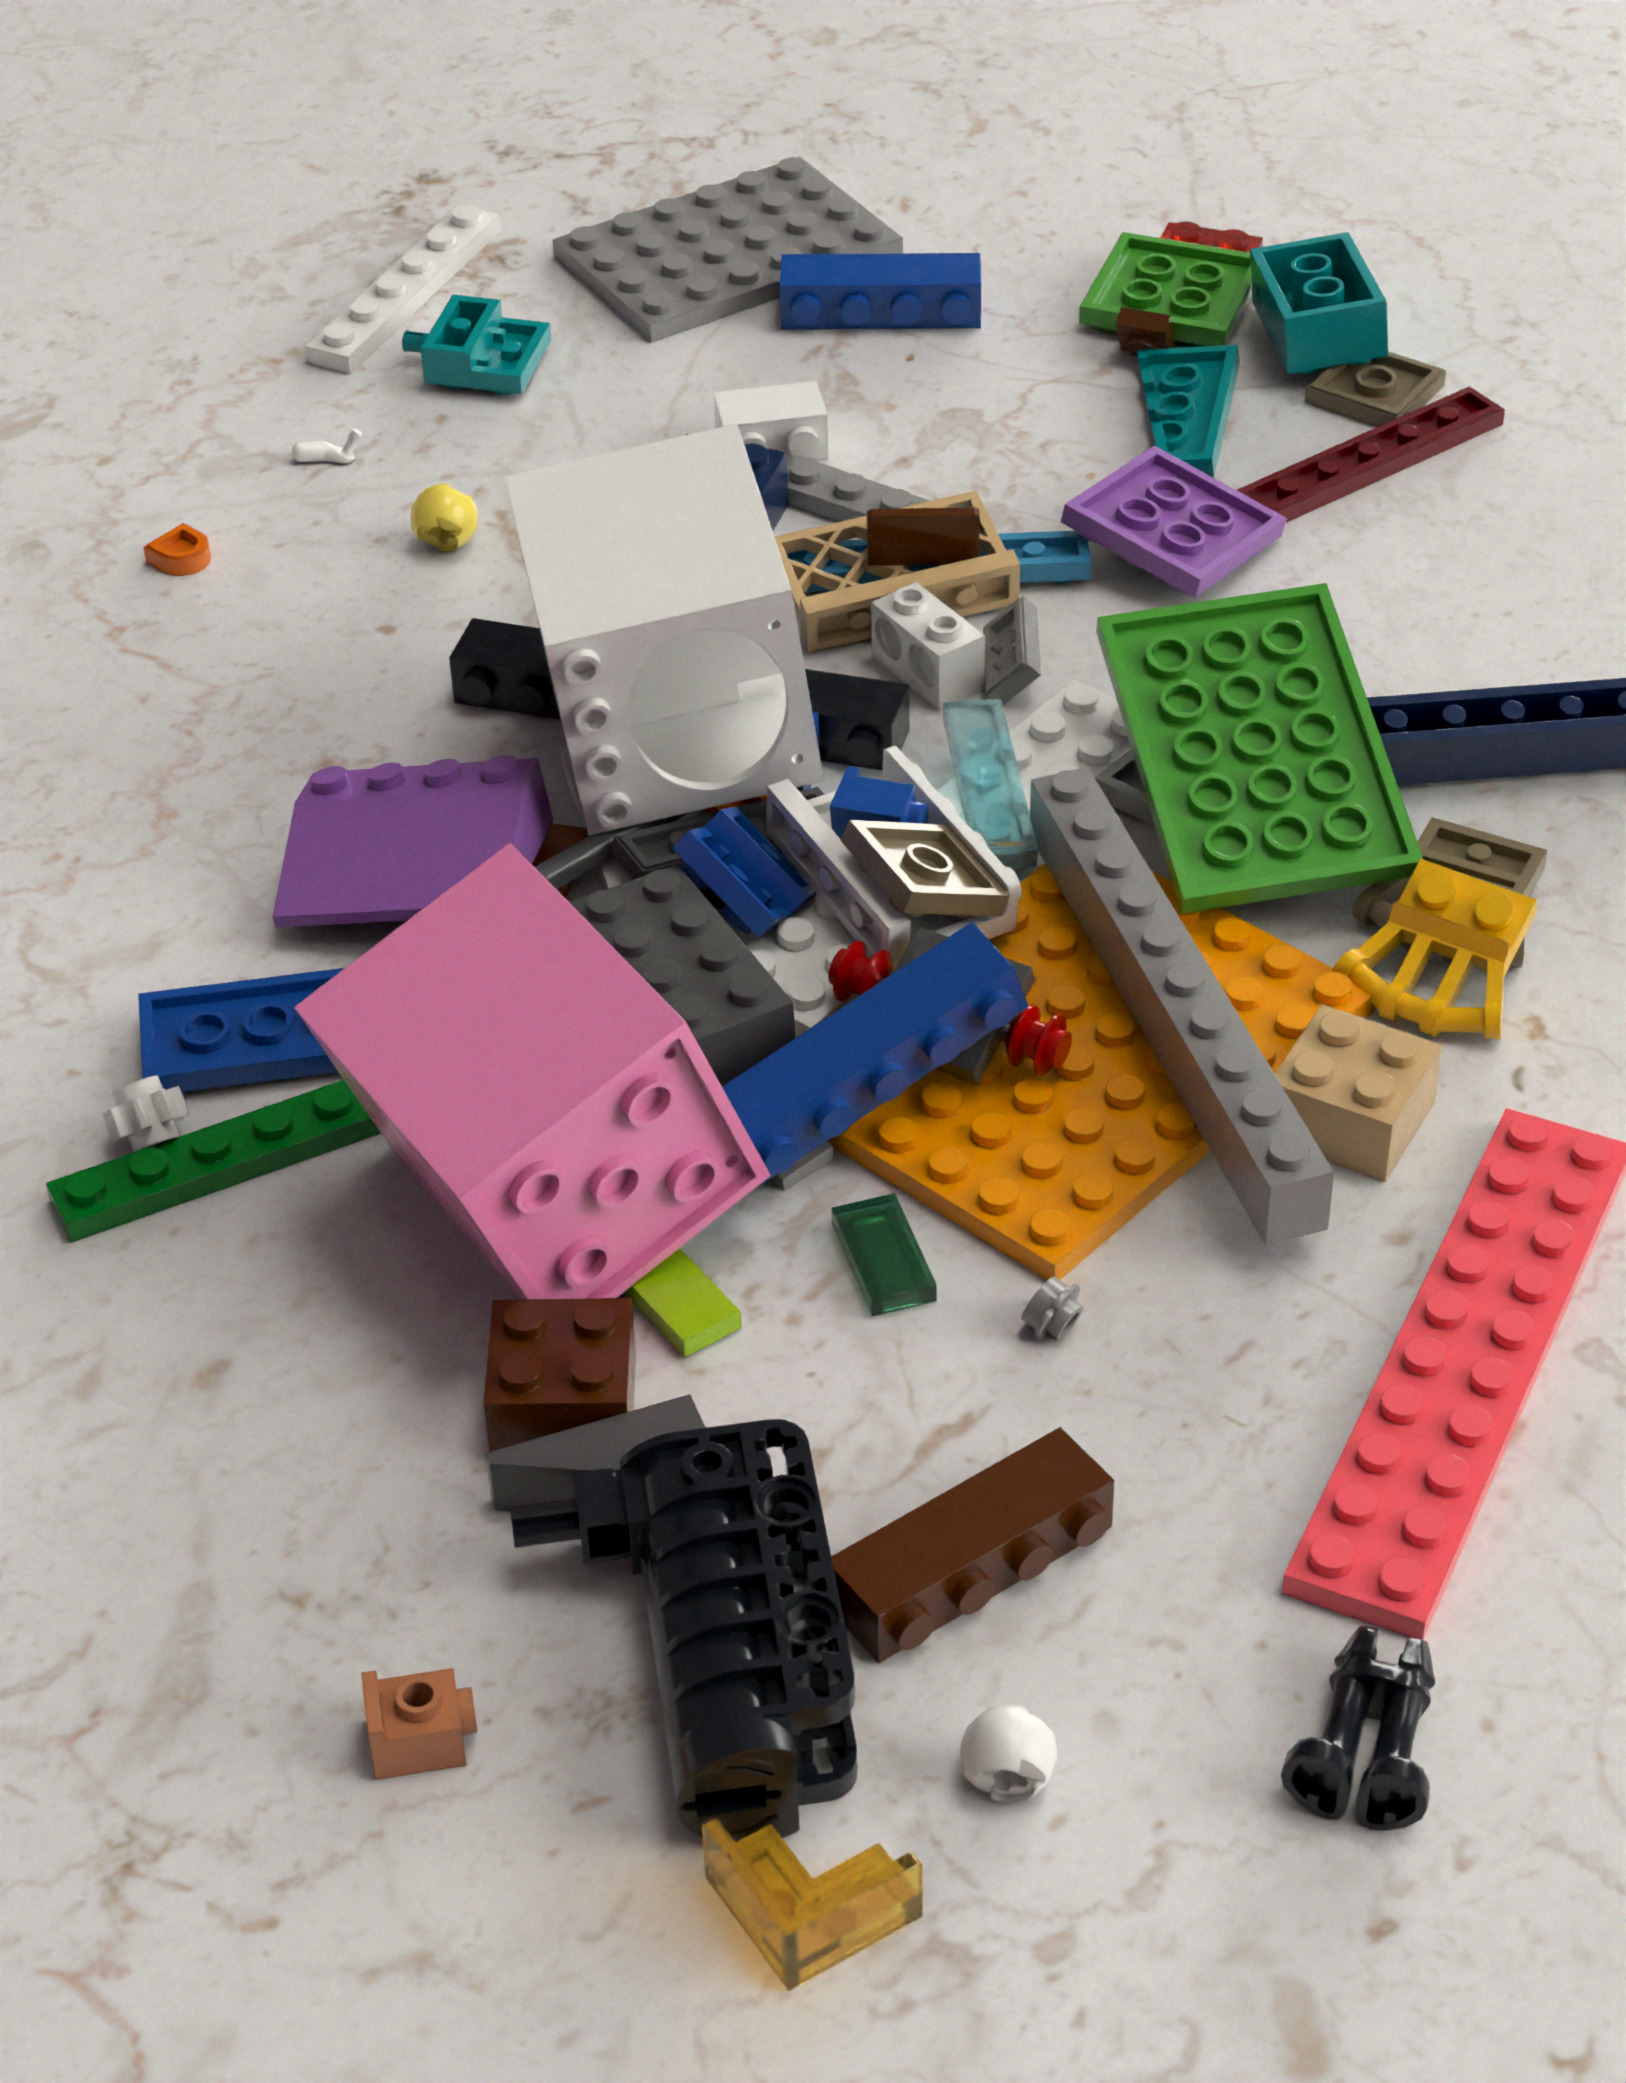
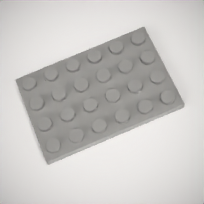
[552,157,903,343]

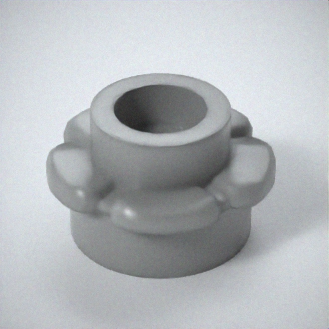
[1021,1276,1084,1341]

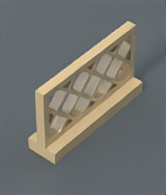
[775,490,1020,653]

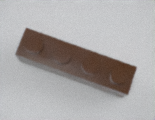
[831,1427,1114,1663]

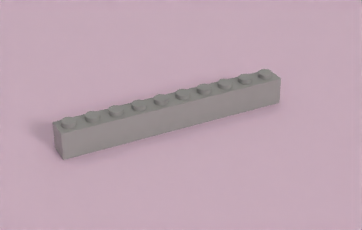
[1029,767,1334,1245]

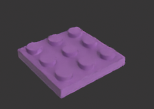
[1060,446,1287,598]

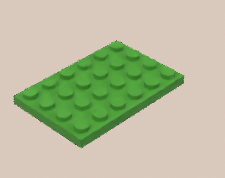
[1096,583,1424,914]

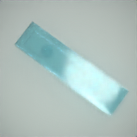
[942,699,1038,868]

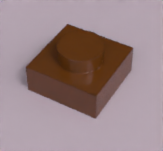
[1116,307,1175,357]

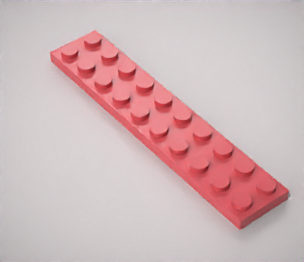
[1282,1108,1626,1640]

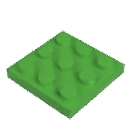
[1079,232,1252,347]

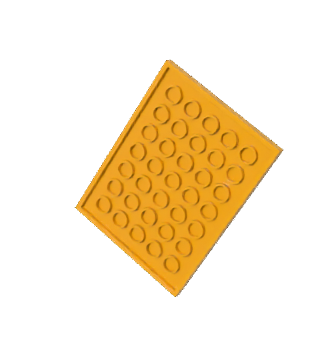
[827,864,1375,1280]

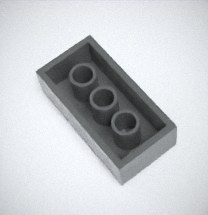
[570,864,796,1086]

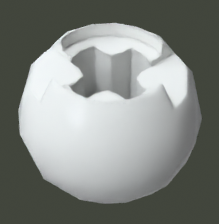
[960,1705,1057,1803]

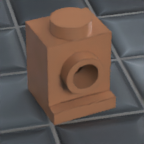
[361,1668,478,1780]

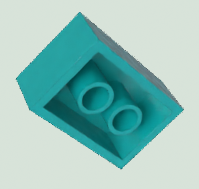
[1250,232,1388,374]

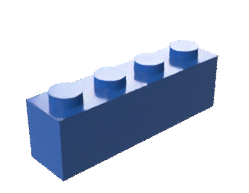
[780,253,981,329]

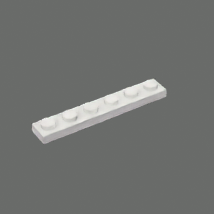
[305,204,501,374]

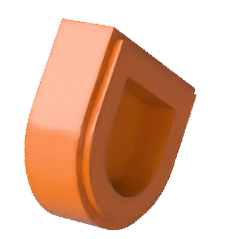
[143,523,211,576]

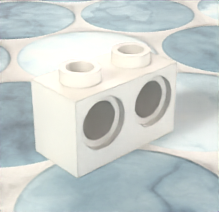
[871,582,985,711]

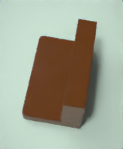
[867,507,980,566]

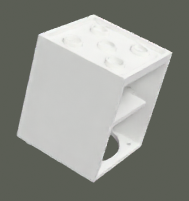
[504,424,824,835]

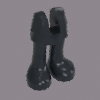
[1281,1626,1435,1831]

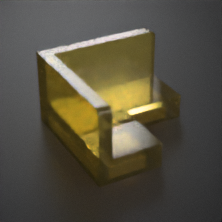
[702,1818,923,1991]

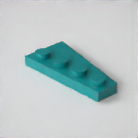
[1137,345,1240,477]

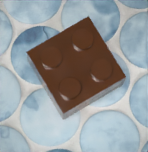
[484,1298,636,1452]

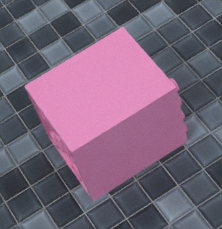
[294,842,771,1299]

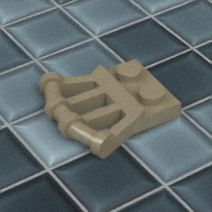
[1353,817,1548,968]

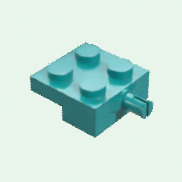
[402,294,552,395]

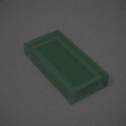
[831,1193,937,1316]

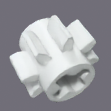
[103,1075,190,1152]

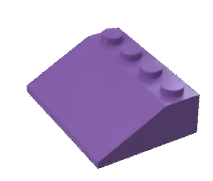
[273,755,554,928]

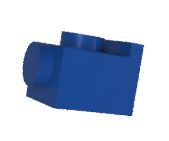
[829,766,928,839]

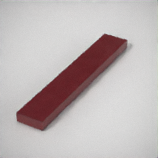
[1236,386,1505,523]

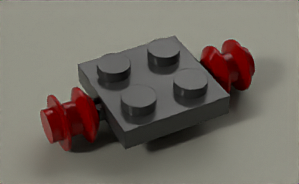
[828,926,1072,1084]

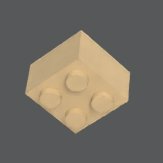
[1275,1004,1443,1182]

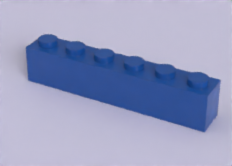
[722,921,1029,1206]

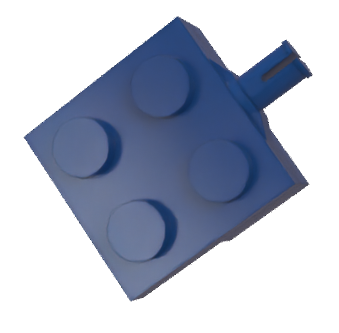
[672,806,817,937]

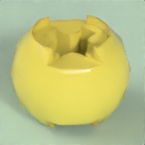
[411,483,478,552]

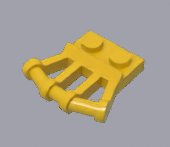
[1332,858,1537,1039]

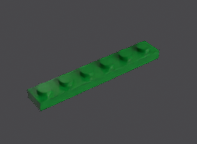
[46,1080,381,1243]

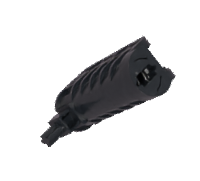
[510,1419,858,1845]

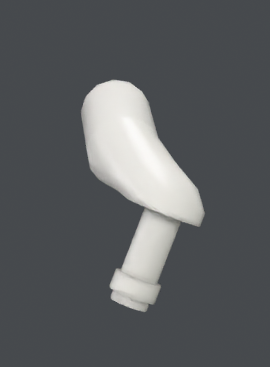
[292,429,362,464]

